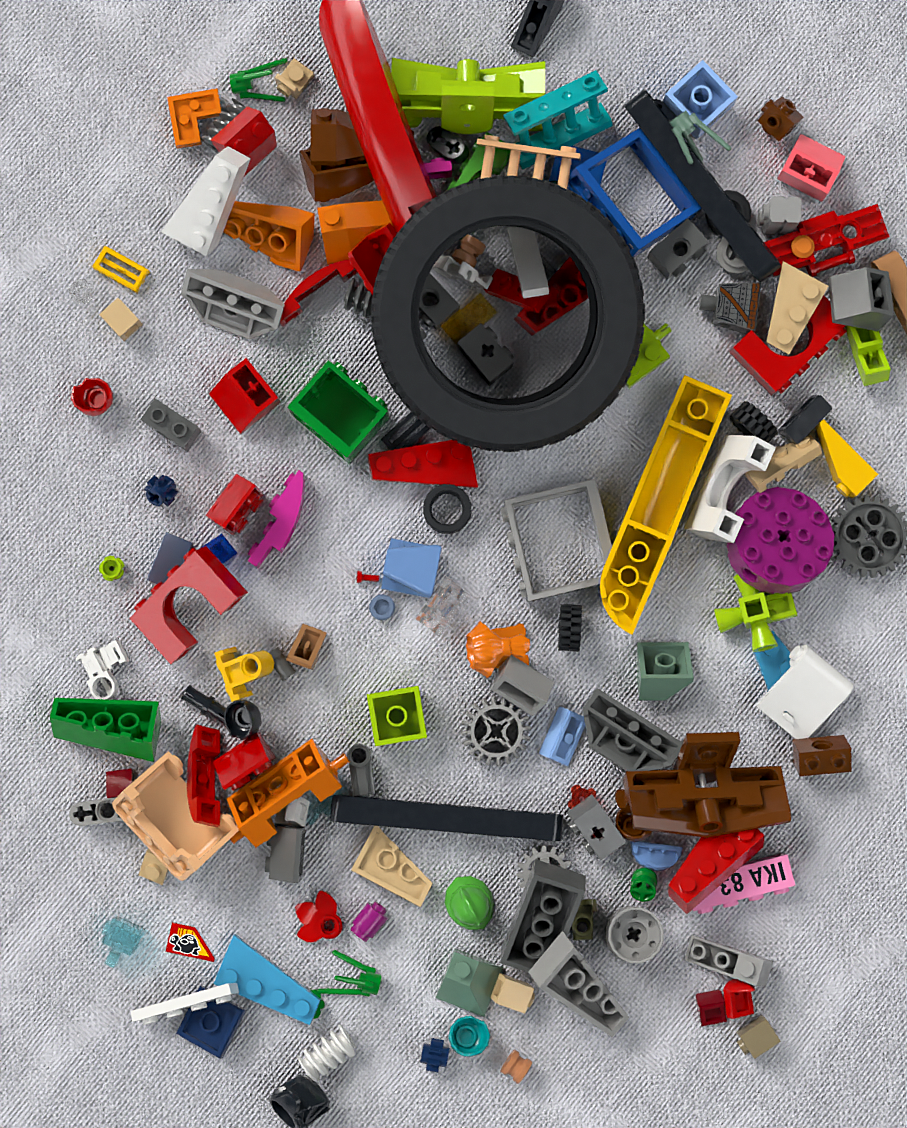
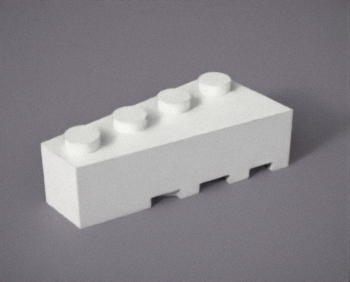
[161,146,251,256]

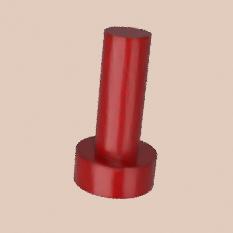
[356,571,379,583]

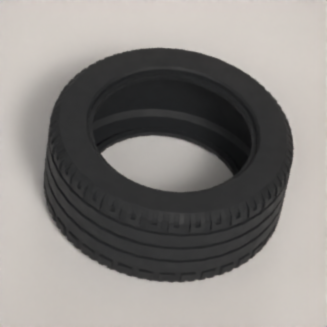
[371,176,645,452]

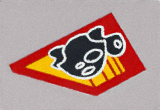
[165,922,215,962]

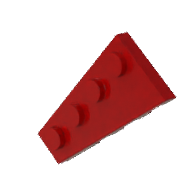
[367,440,478,489]

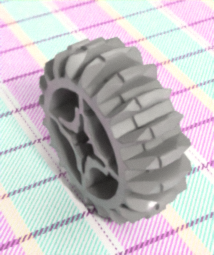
[461,696,531,766]

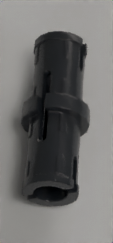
[181,685,226,726]

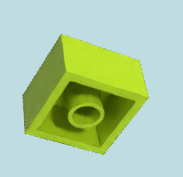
[367,686,427,746]

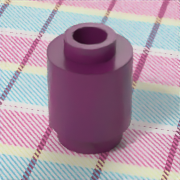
[351,901,388,942]

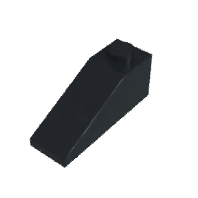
[511,0,565,57]

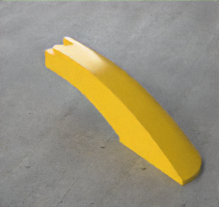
[600,375,732,635]

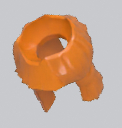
[466,621,530,678]

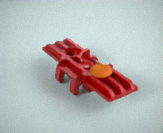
[764,204,890,277]

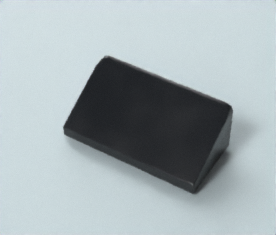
[778,395,832,444]

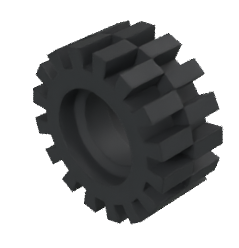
[730,401,778,443]
[558,604,582,652]

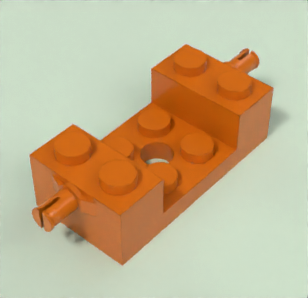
[227,739,350,848]

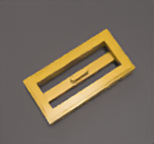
[92,246,150,294]

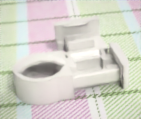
[432,256,493,289]
[76,640,130,700]

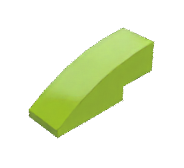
[845,325,891,386]

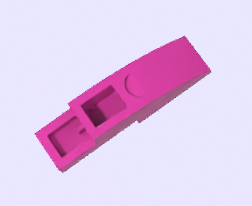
[248,470,305,569]

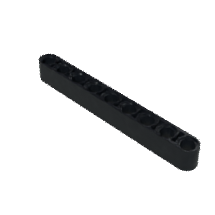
[624,89,782,283]
[330,795,564,841]

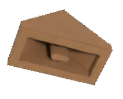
[286,624,327,670]

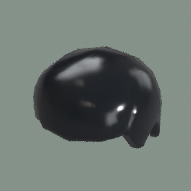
[223,699,261,740]

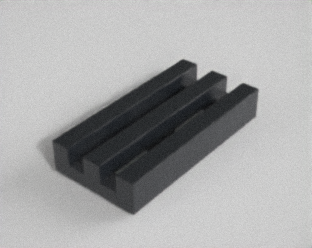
[381,412,432,450]

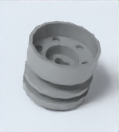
[605,906,664,963]

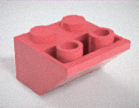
[777,133,846,202]

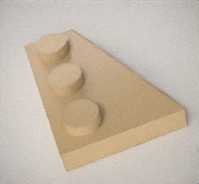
[766,261,828,355]
[744,435,822,493]
[351,826,433,907]

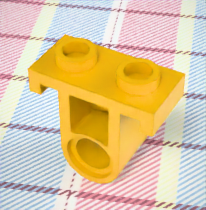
[214,646,274,702]

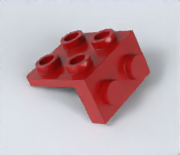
[348,223,397,295]

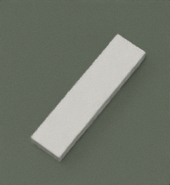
[507,227,549,298]

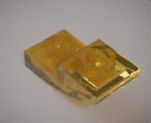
[441,293,498,345]

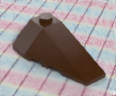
[311,108,414,165]
[299,149,374,202]

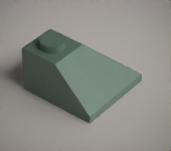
[637,642,694,701]
[435,948,503,1017]

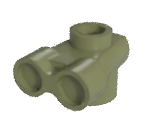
[571,899,597,941]

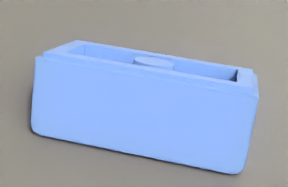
[539,707,585,766]

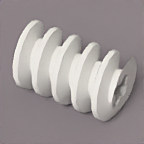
[297,1024,356,1082]

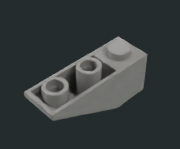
[684,935,773,987]

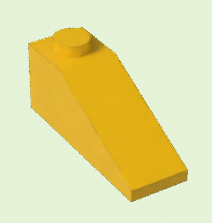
[815,419,878,499]

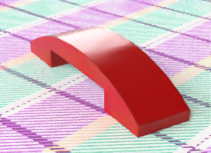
[280,259,358,327]
[187,725,220,828]

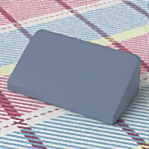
[147,532,192,584]

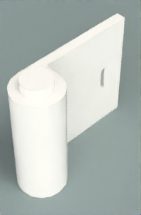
[756,645,853,739]

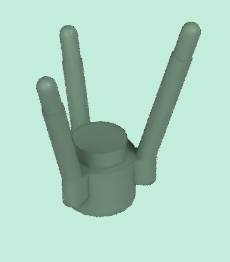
[669,110,731,164]

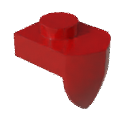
[723,979,755,1019]

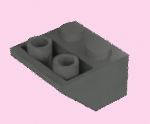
[828,267,894,331]

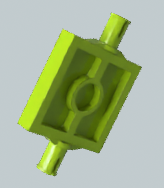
[626,323,672,389]

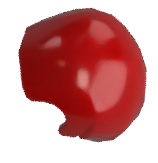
[71,378,114,417]

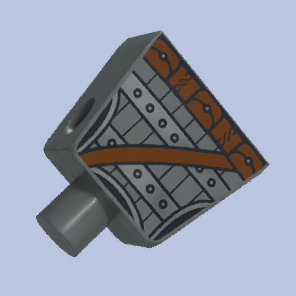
[699,282,761,335]

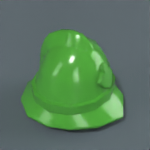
[445,876,494,930]

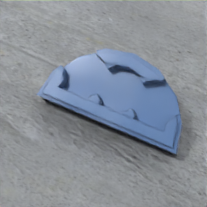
[630,841,683,871]

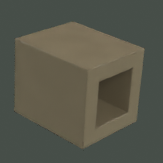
[736,1015,781,1059]

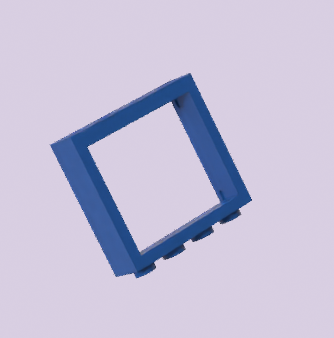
[568,128,702,257]

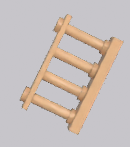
[477,135,581,189]

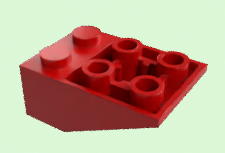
[206,474,264,536]
[213,732,276,791]

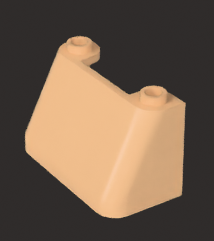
[112,751,239,881]

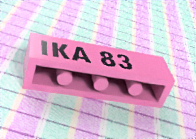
[693,853,796,914]

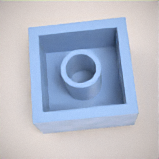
[663,60,738,140]

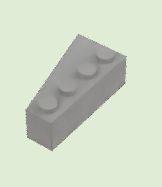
[528,931,629,1037]

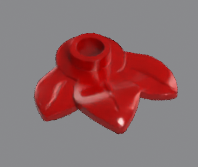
[295,890,343,942]

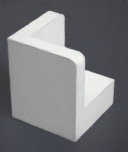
[275,796,310,827]

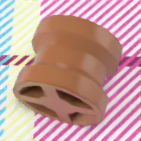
[500,1049,532,1084]

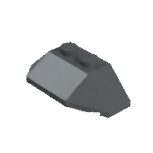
[582,688,682,771]

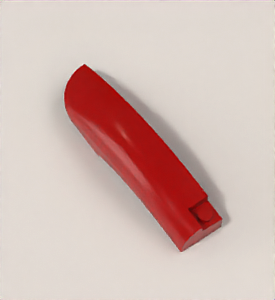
[319,0,437,233]

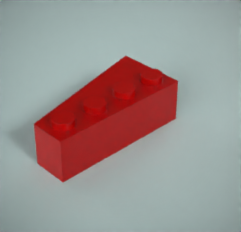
[514,257,588,336]
[668,829,765,914]

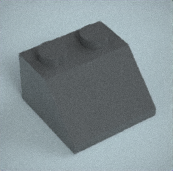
[265,824,306,883]

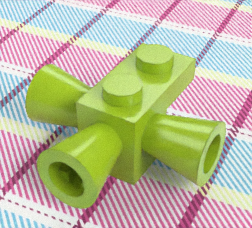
[714,574,798,652]

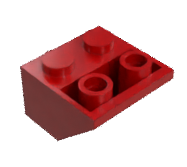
[209,358,281,434]

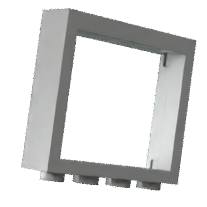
[500,479,612,602]

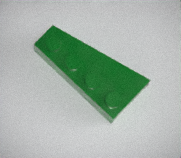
[50,697,161,762]

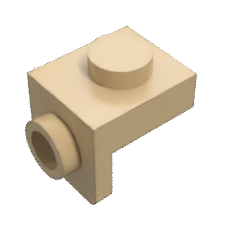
[138,848,169,885]

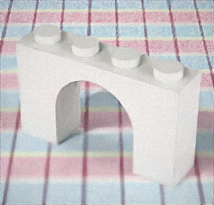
[684,435,776,543]

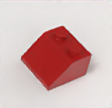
[210,106,277,177]

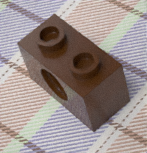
[792,735,852,777]

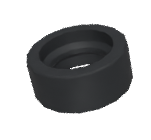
[423,484,472,534]

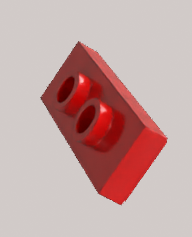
[483,268,553,313]

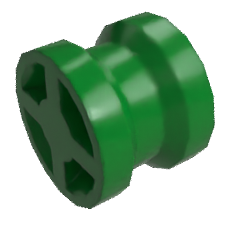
[630,868,658,902]

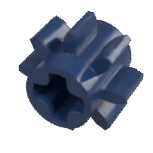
[144,475,178,507]
[420,1038,450,1073]

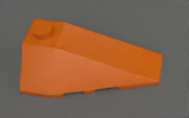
[317,200,393,265]
[223,201,315,272]

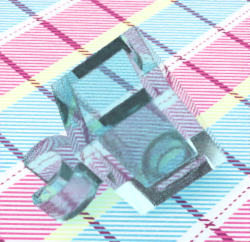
[101,916,146,968]

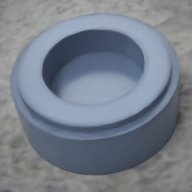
[369,594,395,621]

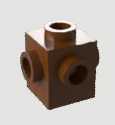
[757,96,804,142]

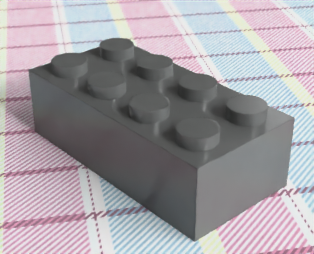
[500,859,586,972]

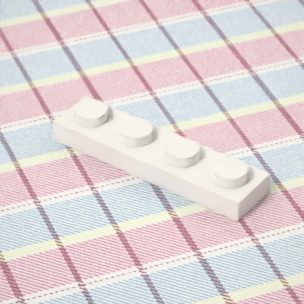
[130,983,239,1025]

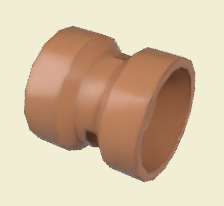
[452,234,486,268]

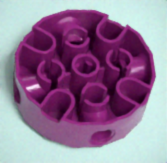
[726,487,834,594]

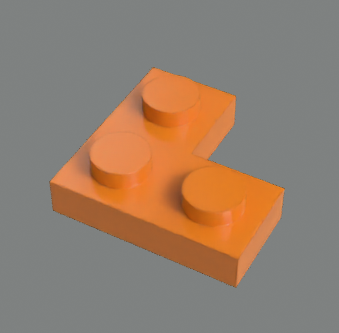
[167,88,222,149]

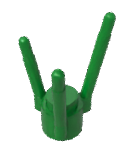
[230,58,288,102]
[316,950,382,997]

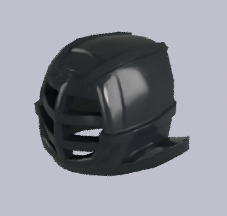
[269,1074,330,1128]

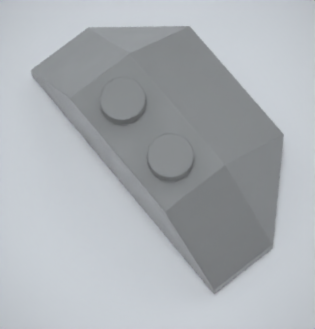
[181,269,285,339]

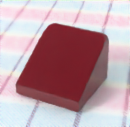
[106,768,134,798]
[695,990,727,1027]

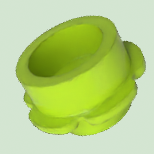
[99,556,124,581]

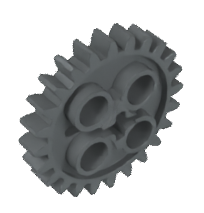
[830,494,907,578]

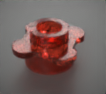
[567,785,596,809]

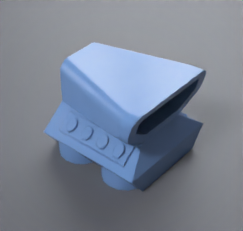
[381,538,442,598]

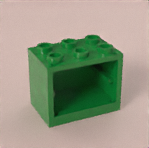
[287,360,389,465]

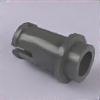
[270,647,296,681]

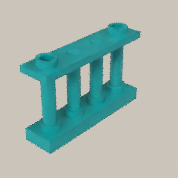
[503,70,613,170]

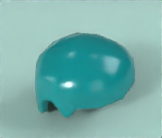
[448,1016,490,1057]

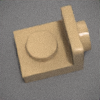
[274,58,315,100]

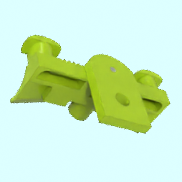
[391,58,545,134]

